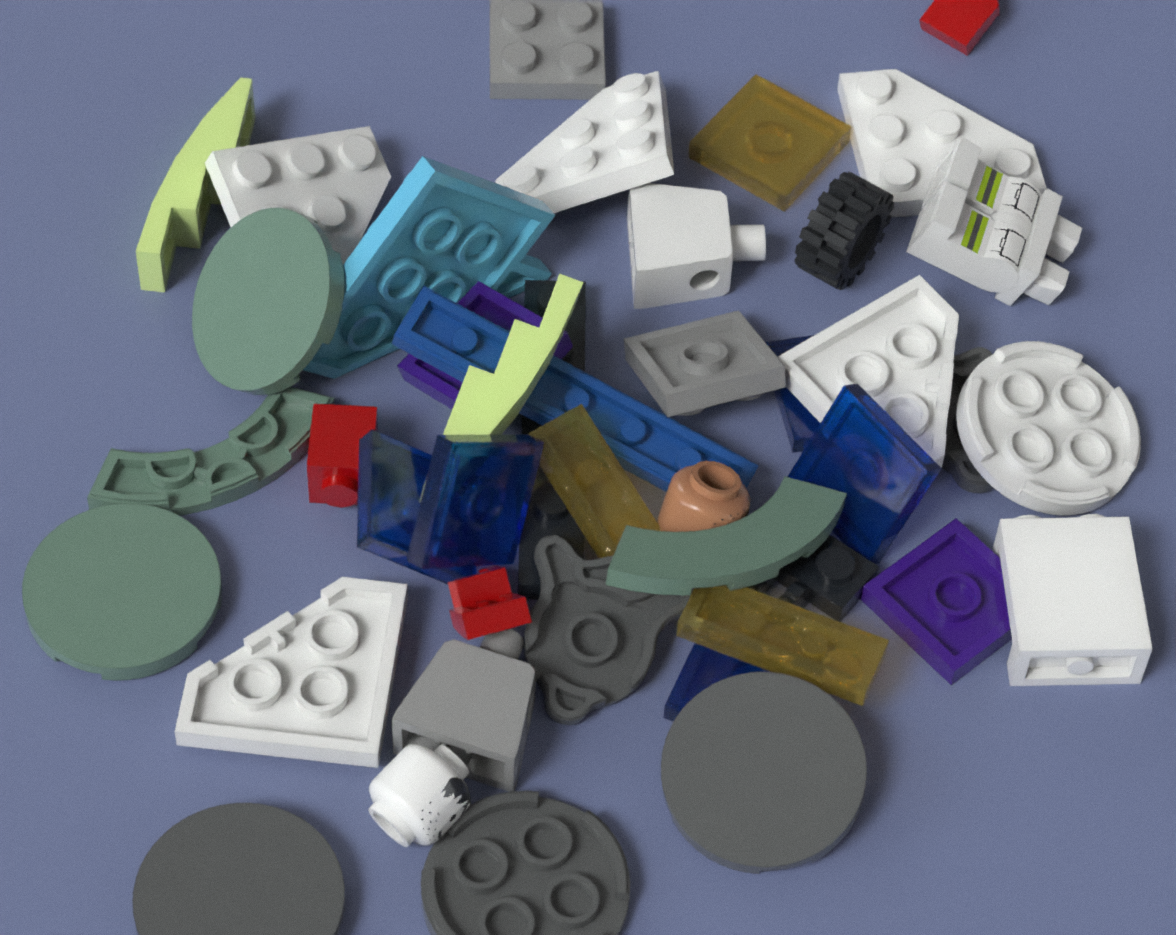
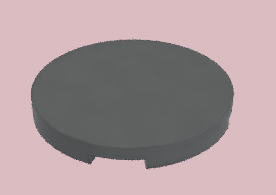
[661,672,867,874]
[421,791,630,935]
[132,803,345,935]

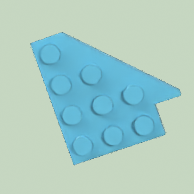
[303,156,555,379]

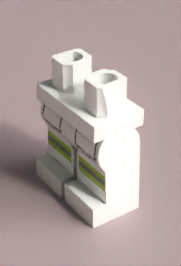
[906,136,1082,306]

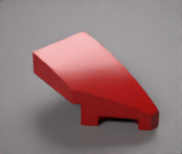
[919,0,1000,56]
[447,565,532,640]

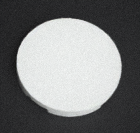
[956,341,1141,515]

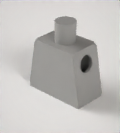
[392,628,536,792]

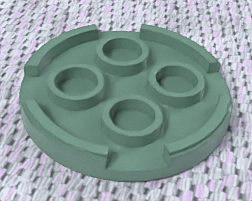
[192,208,345,395]
[22,503,222,681]

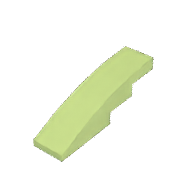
[136,77,255,292]
[420,274,584,506]

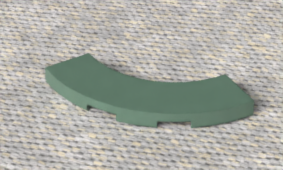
[87,387,334,515]
[606,476,847,596]

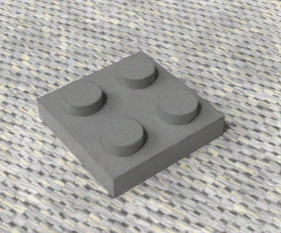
[489,0,605,100]
[624,310,786,417]

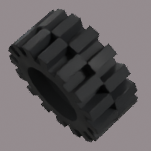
[794,171,894,290]

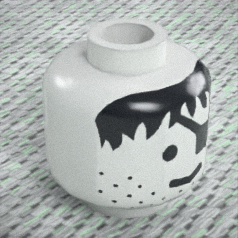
[368,743,471,848]

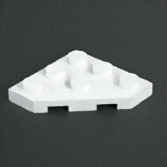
[837,69,1047,218]
[496,70,674,213]
[205,126,391,264]
[778,275,959,499]
[175,577,408,768]

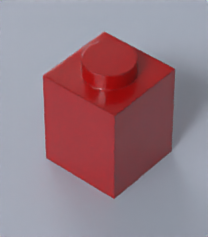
[307,404,379,508]

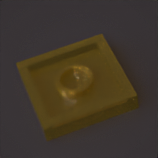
[688,74,851,212]

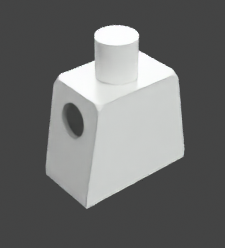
[627,183,766,309]

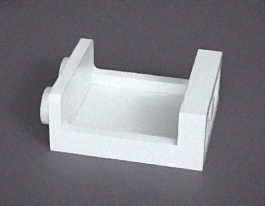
[992,514,1152,686]

